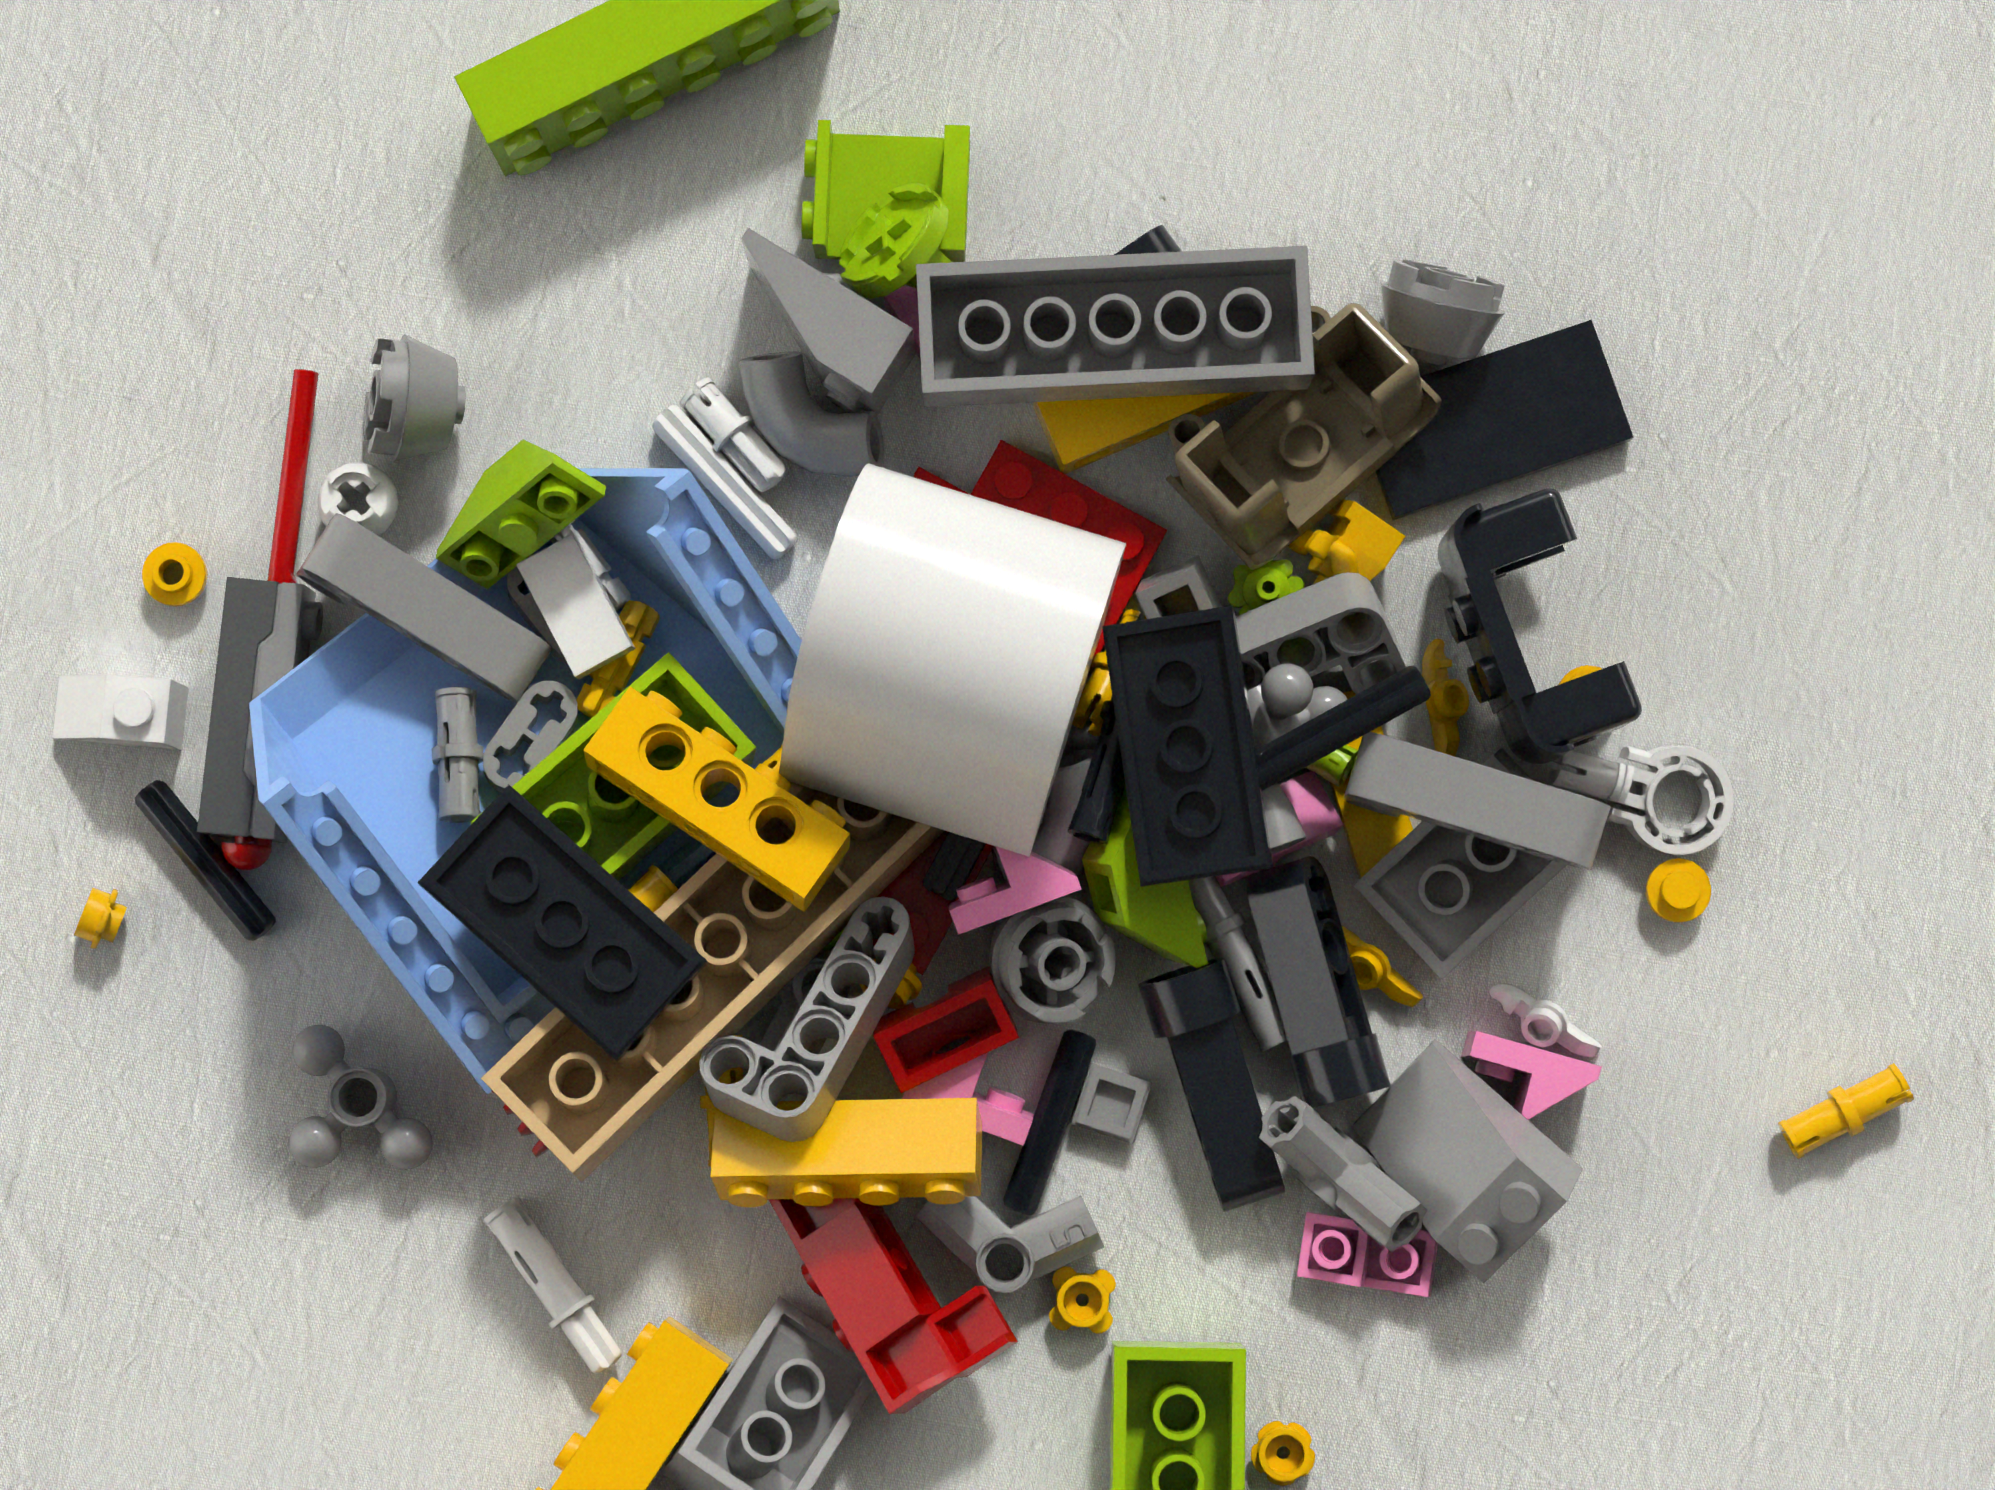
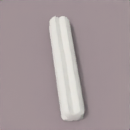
[652,405,797,560]

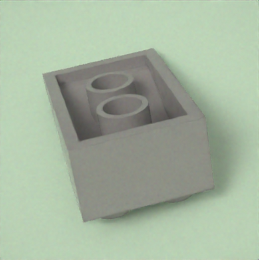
[741,228,916,415]
[1353,748,1567,979]
[1352,1039,1583,1283]
[661,1296,874,1490]

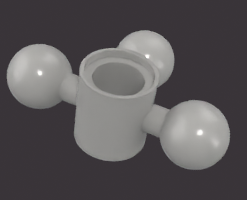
[1247,663,1348,749]
[289,1025,433,1170]

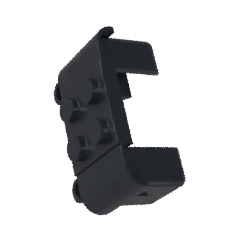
[1438,488,1642,764]

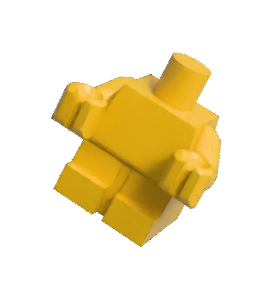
[1288,499,1406,585]

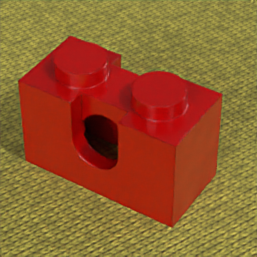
[873,966,1019,1093]

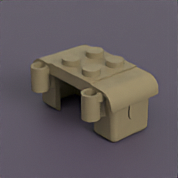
[1166,303,1442,570]

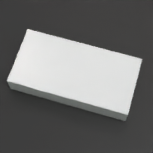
[516,534,636,680]

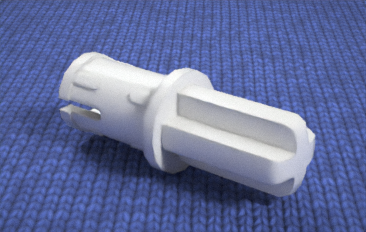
[680,377,787,492]

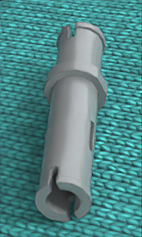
[1189,876,1287,1052]

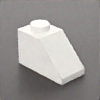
[53,674,188,750]

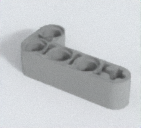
[296,513,552,703]
[1236,572,1406,695]
[1343,732,1611,870]
[699,896,915,1142]

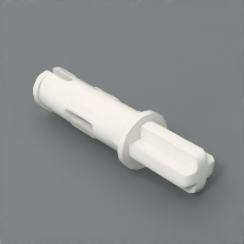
[483,1196,621,1374]

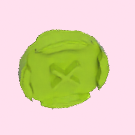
[839,182,952,299]

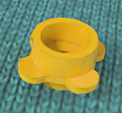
[1049,1266,1116,1334]

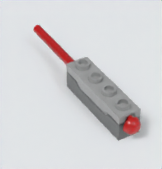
[197,369,323,870]

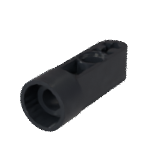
[1247,856,1391,1108]
[1138,958,1285,1212]

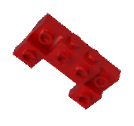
[768,1198,1018,1414]

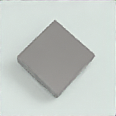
[1071,1063,1152,1144]

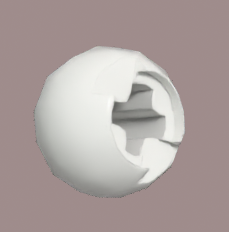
[317,462,398,536]

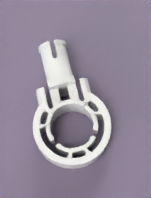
[1548,745,1734,855]

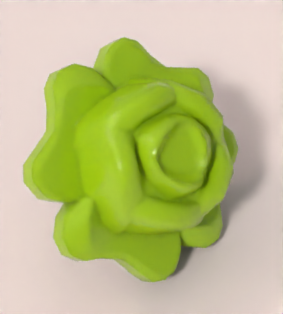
[1227,559,1304,615]

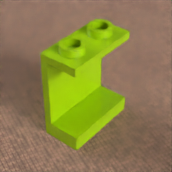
[801,120,970,262]

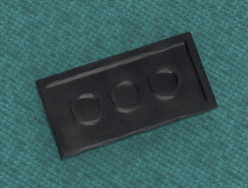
[1375,320,1634,521]
[1102,605,1273,887]
[417,784,707,1063]

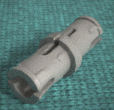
[432,687,484,823]

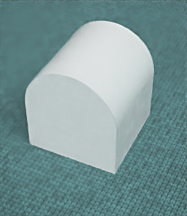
[779,463,1126,857]

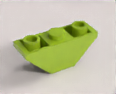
[436,439,606,589]
[1082,784,1208,968]

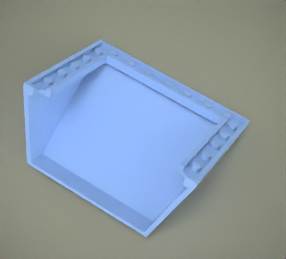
[249,468,802,1095]

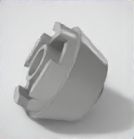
[1381,259,1505,365]
[364,334,466,462]
[989,897,1116,1023]

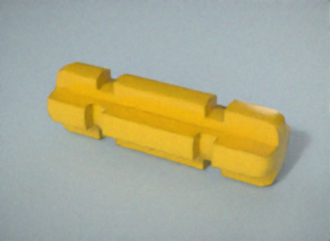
[576,600,660,718]

